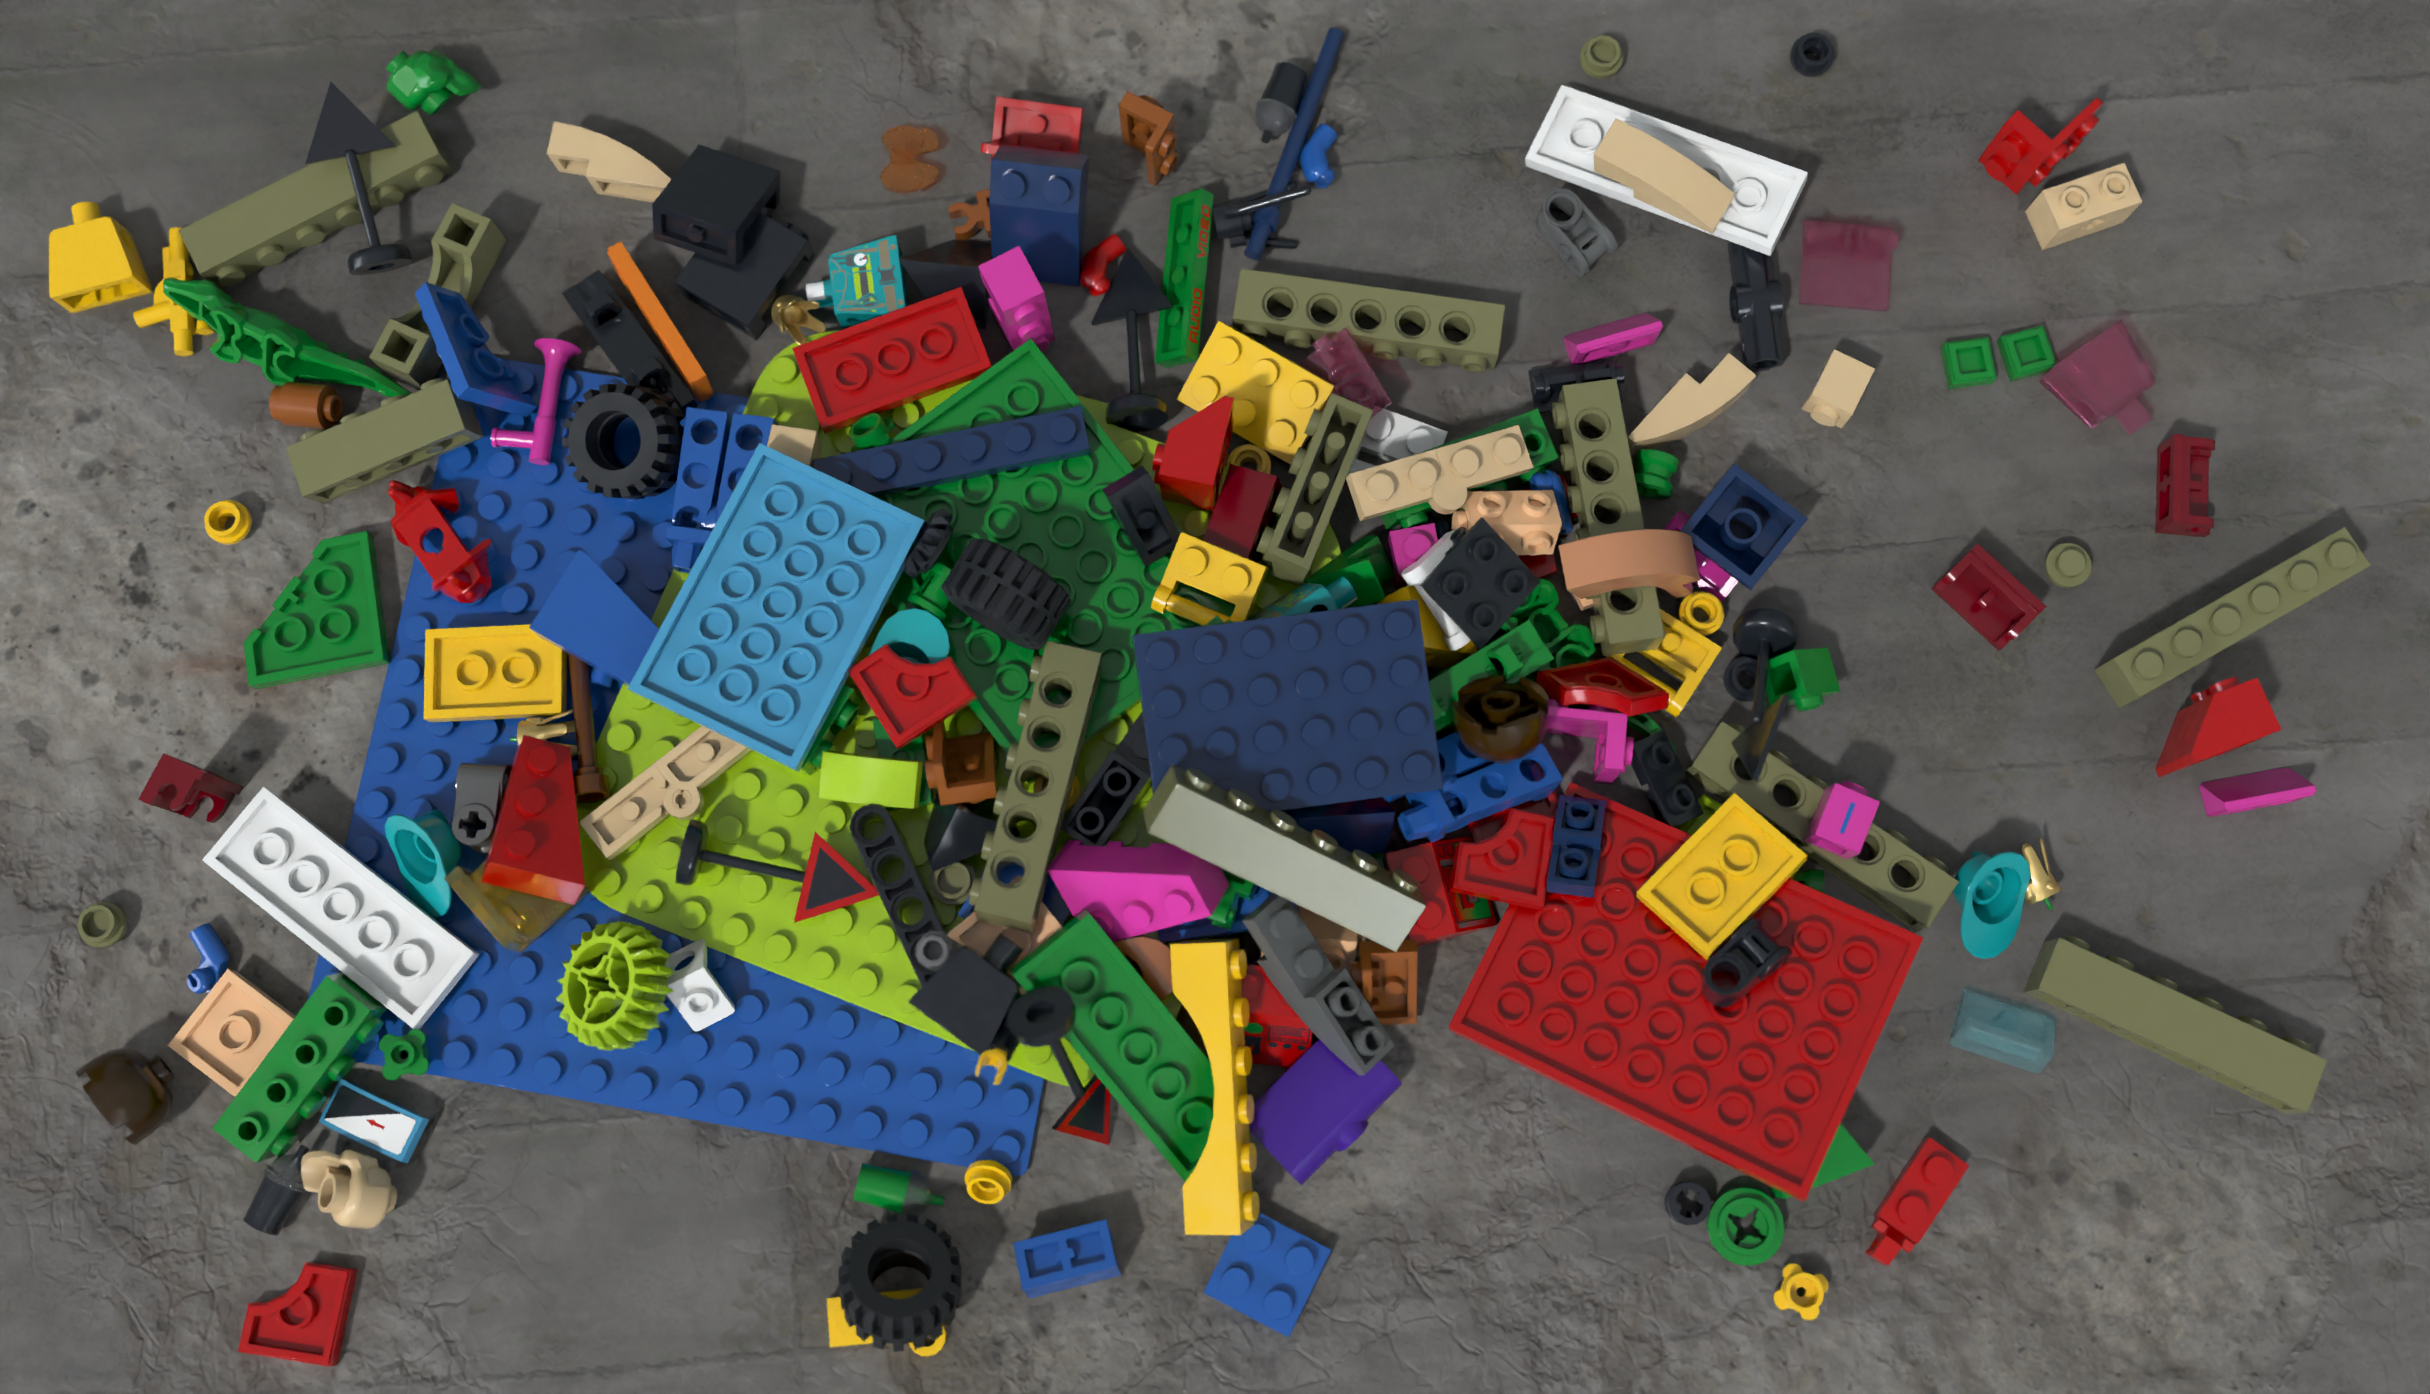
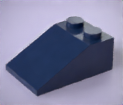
[989,145,1089,286]

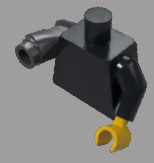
[908,931,1023,1085]

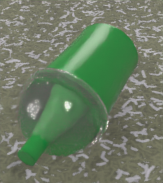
[853,1163,944,1218]

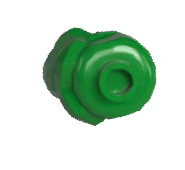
[386,49,482,117]

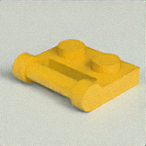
[1151,532,1269,626]
[1606,609,1722,718]

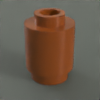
[269,382,343,429]

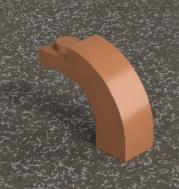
[1559,529,1700,599]

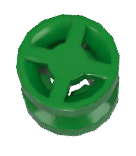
[1633,449,1680,500]

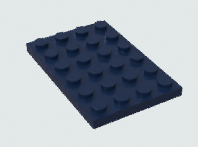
[1132,599,1443,812]

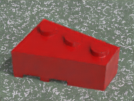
[481,735,585,905]

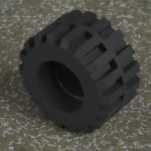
[562,383,685,499]
[941,538,1071,650]
[838,1214,961,1352]

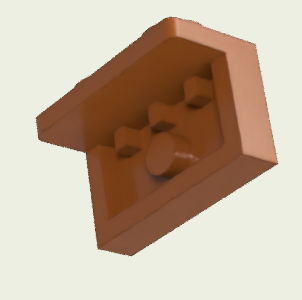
[1118,91,1179,186]
[925,721,998,806]
[1350,939,1418,1025]

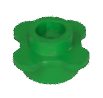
[849,413,895,452]
[379,1029,430,1081]

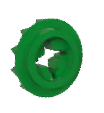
[1706,1188,1784,1266]

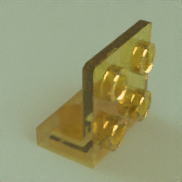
[444,861,590,953]

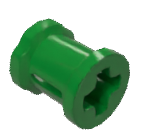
[907,561,951,622]

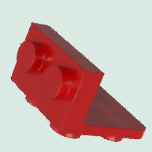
[980,96,1085,162]
[1978,97,2104,195]

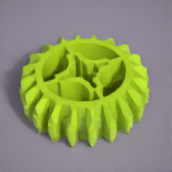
[555,921,674,1051]

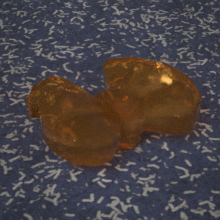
[880,126,941,194]

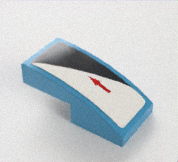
[319,1079,429,1163]

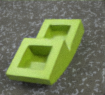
[818,751,923,809]

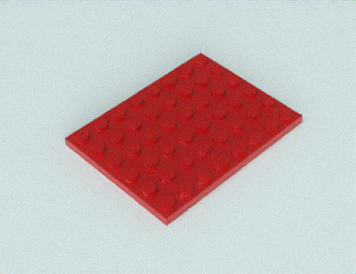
[1448,782,1924,1202]

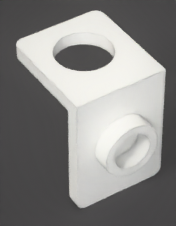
[665,939,735,1031]

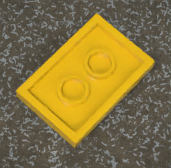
[1177,321,1337,465]
[424,624,567,722]
[1636,793,1807,961]

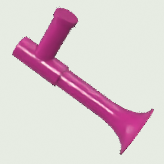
[491,338,581,465]

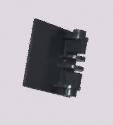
[1420,517,1540,649]

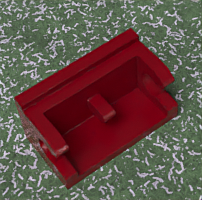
[2155,434,2215,537]
[1203,464,1282,563]
[1931,544,2047,651]
[138,753,243,823]

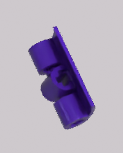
[1249,1038,1402,1186]

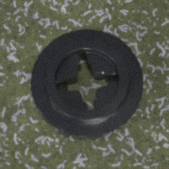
[903,509,954,578]

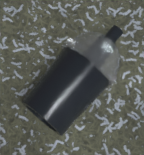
[1254,62,1307,143]
[243,1145,309,1235]

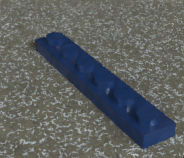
[812,406,1091,497]

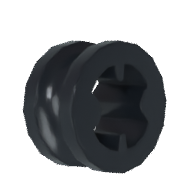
[1664,1182,1711,1225]

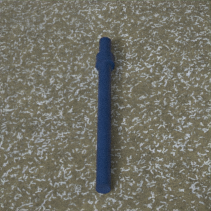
[1244,28,1345,261]

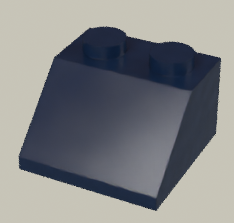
[1679,463,1808,591]

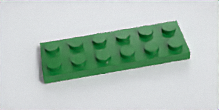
[1010,909,1250,1182]

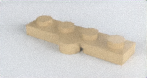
[1346,425,1534,521]
[579,726,751,861]

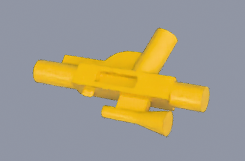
[133,227,214,356]

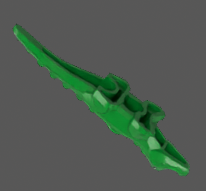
[163,277,412,397]
[1501,578,1676,754]

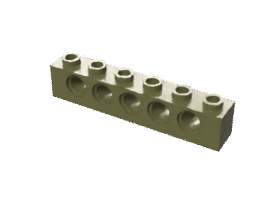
[1233,268,1505,373]
[1552,379,1665,656]
[969,641,1103,934]
[1684,721,1959,932]

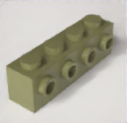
[285,378,484,504]
[1256,393,1373,586]

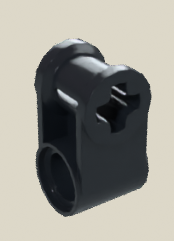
[1701,916,1792,1007]

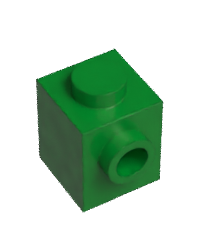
[1766,647,1841,712]

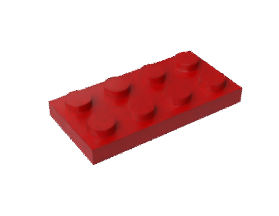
[792,287,992,434]

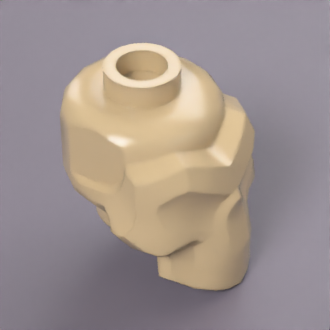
[301,1150,397,1229]

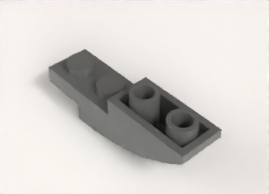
[1242,893,1395,1075]

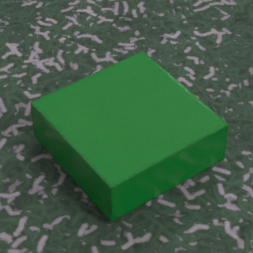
[1996,325,2058,382]
[1940,337,1997,389]

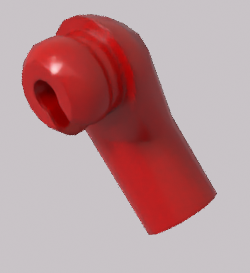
[1080,233,1126,297]

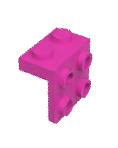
[1546,699,1634,785]

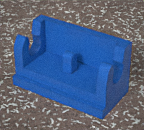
[1013,1219,1122,1299]

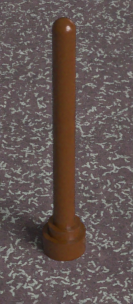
[568,653,610,803]

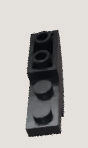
[1061,712,1152,846]

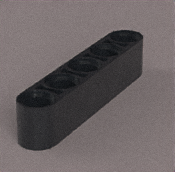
[850,805,948,987]

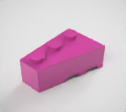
[1047,840,1229,942]

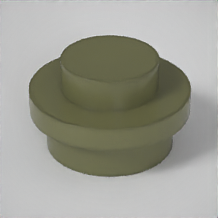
[1579,35,1623,79]
[2044,543,2092,588]
[930,860,976,905]
[77,901,128,948]

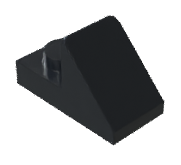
[1102,466,1180,567]

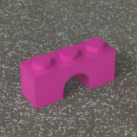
[978,246,1055,352]

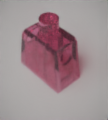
[2039,320,2156,436]

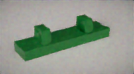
[1429,620,1554,732]

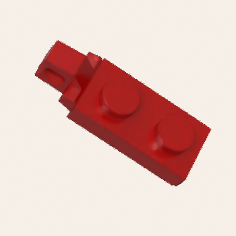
[1865,1137,1969,1266]

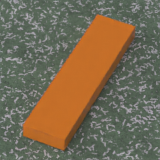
[607,241,714,403]

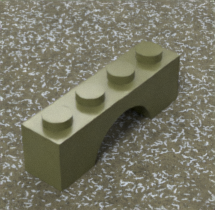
[369,203,507,389]

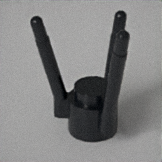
[1213,181,1311,249]

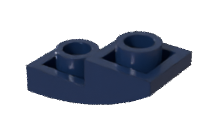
[1547,795,1606,898]

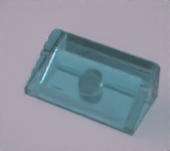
[1950,989,2055,1073]

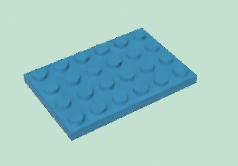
[628,443,926,772]

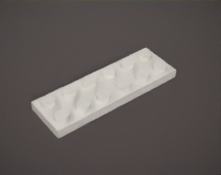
[1525,85,1808,256]
[202,787,480,1029]

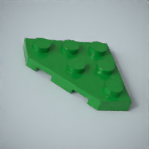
[243,531,390,689]

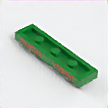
[1154,188,1214,368]

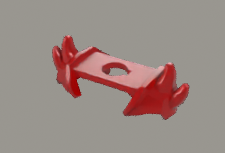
[388,480,492,603]

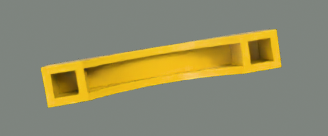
[1170,938,1259,1235]

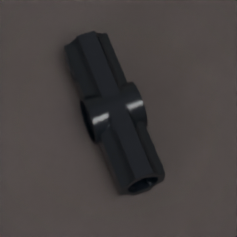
[1727,241,1785,372]

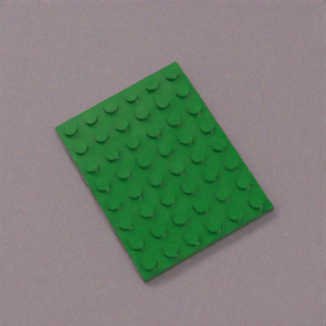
[876,338,1250,785]

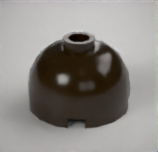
[1453,675,1549,764]
[76,1048,175,1145]

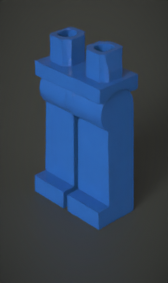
[666,407,778,574]
[1383,732,1563,843]

